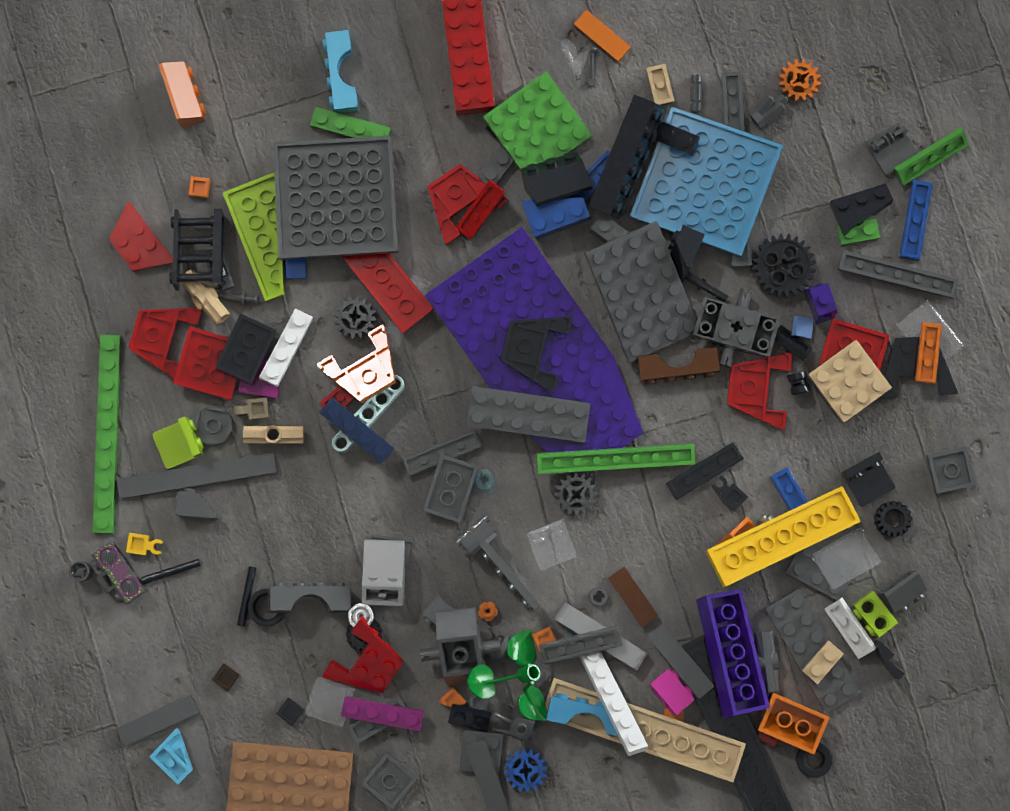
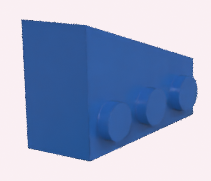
[521,198,592,240]

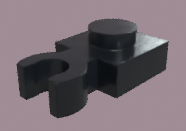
[712,476,748,511]

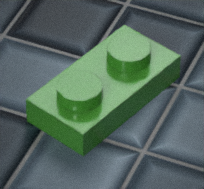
[836,218,880,246]

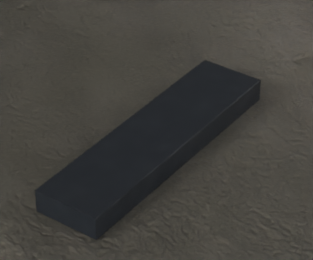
[666,442,744,500]

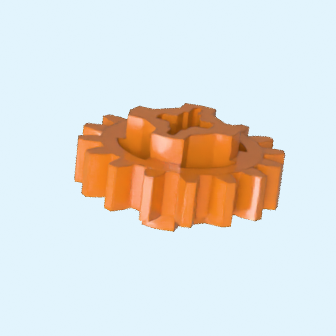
[778,59,821,102]

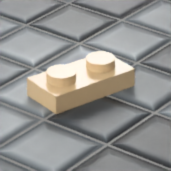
[646,64,674,106]
[801,640,844,684]

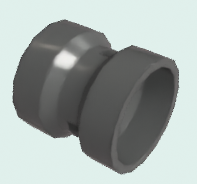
[69,561,93,581]

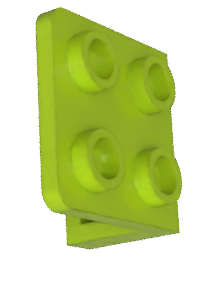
[153,416,204,469]

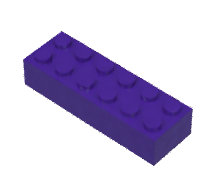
[696,589,770,718]

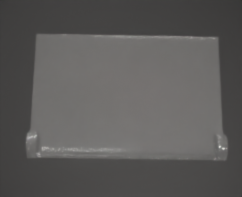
[896,300,965,361]
[812,527,882,590]

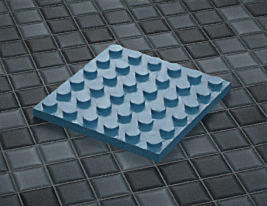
[630,107,783,257]

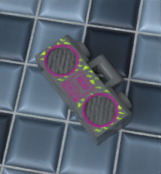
[91,541,148,604]

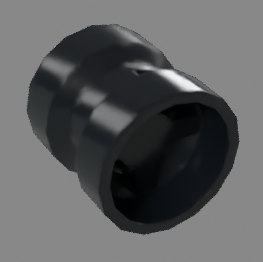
[787,371,811,395]

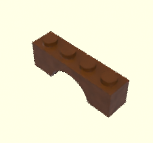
[637,347,720,385]

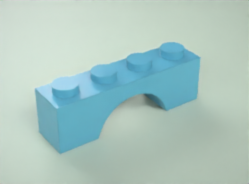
[322,30,359,113]

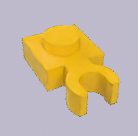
[126,533,163,555]

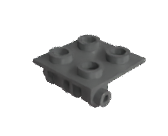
[865,122,917,175]

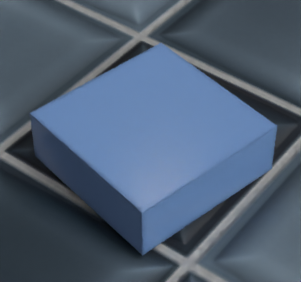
[792,316,814,339]

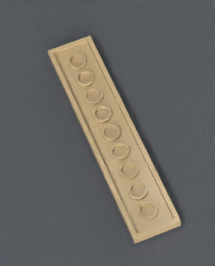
[545,678,746,782]

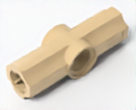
[181,270,230,325]
[243,425,304,445]

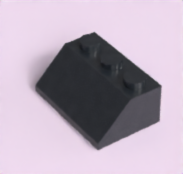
[521,152,592,206]

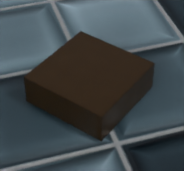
[212,663,240,691]

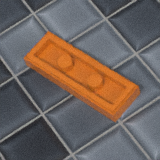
[573,10,631,63]
[914,322,942,384]

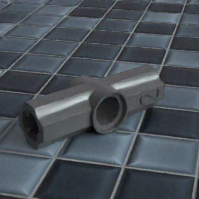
[755,631,780,693]

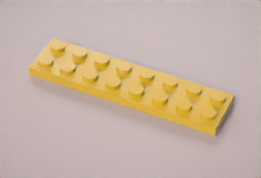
[705,486,861,588]

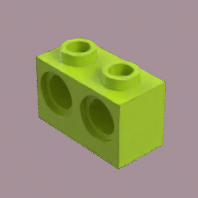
[851,591,898,638]

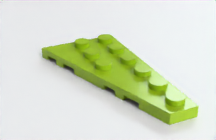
[223,172,284,302]

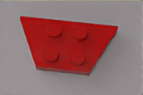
[109,202,173,271]

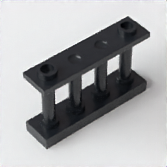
[169,208,224,291]

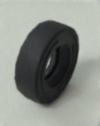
[796,742,833,778]

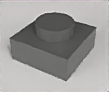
[533,659,552,687]

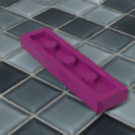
[341,696,424,731]

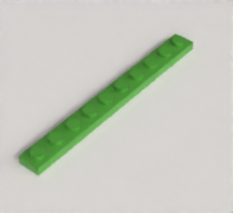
[92,335,121,533]

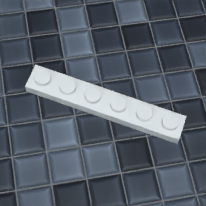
[579,651,648,756]

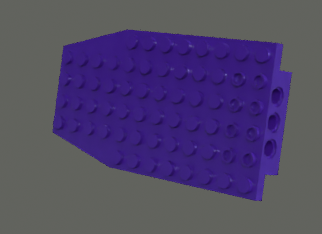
[425,227,643,477]

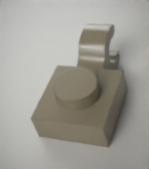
[234,397,269,420]

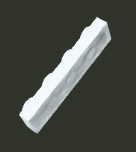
[259,309,313,387]

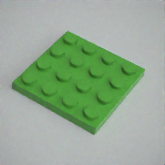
[482,71,592,171]

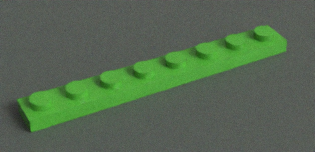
[536,444,695,474]

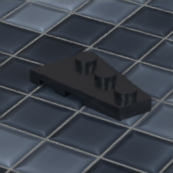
[830,183,893,236]

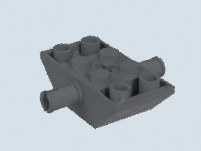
[693,288,780,368]
[420,607,502,687]

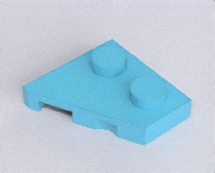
[149,728,193,785]

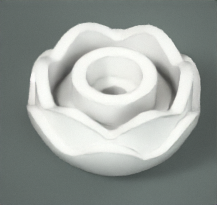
[348,603,373,627]

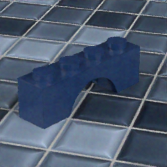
[319,397,394,464]

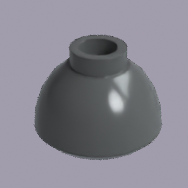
[485,635,509,662]

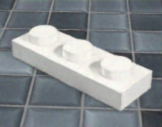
[824,598,877,659]

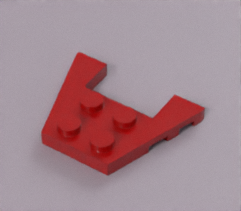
[428,164,509,246]
[128,307,201,379]
[727,352,792,430]
[322,616,404,693]

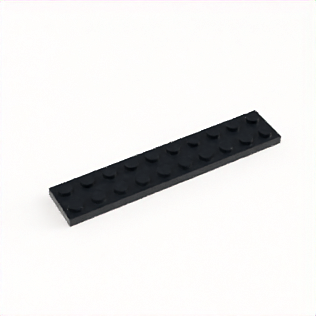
[681,635,793,811]

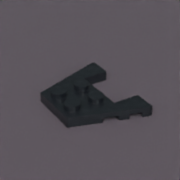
[501,316,573,393]
[879,337,958,399]

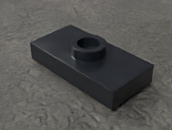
[775,325,812,361]

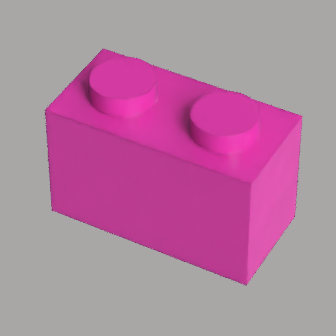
[648,669,695,717]

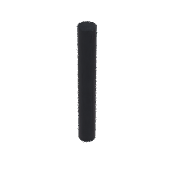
[141,558,201,584]
[237,566,256,627]

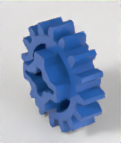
[504,748,547,792]

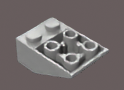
[362,540,405,606]

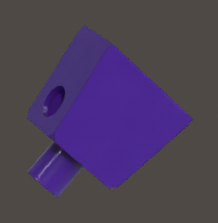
[804,283,837,325]

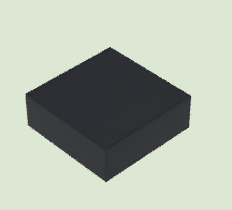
[276,697,305,726]

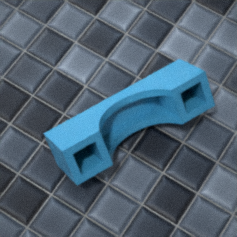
[547,693,618,736]

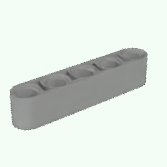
[554,602,648,671]

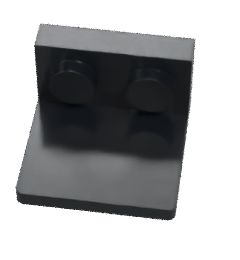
[841,452,895,507]

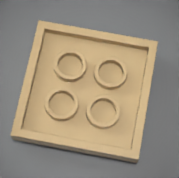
[808,340,892,423]

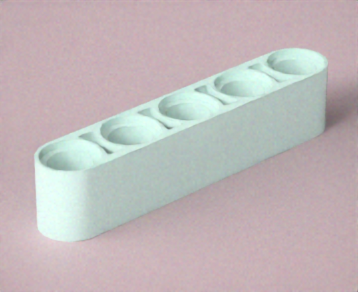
[332,375,405,453]

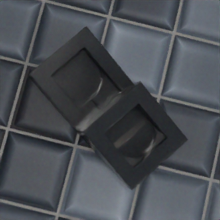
[874,640,905,680]

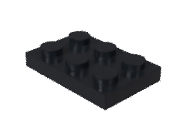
[215,313,277,384]

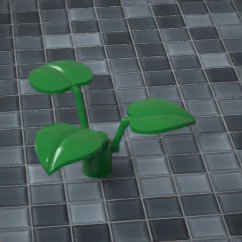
[467,630,547,721]

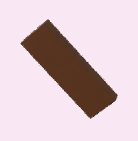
[608,567,659,628]

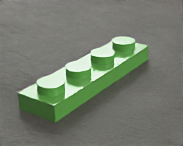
[310,107,391,138]
[894,128,969,186]

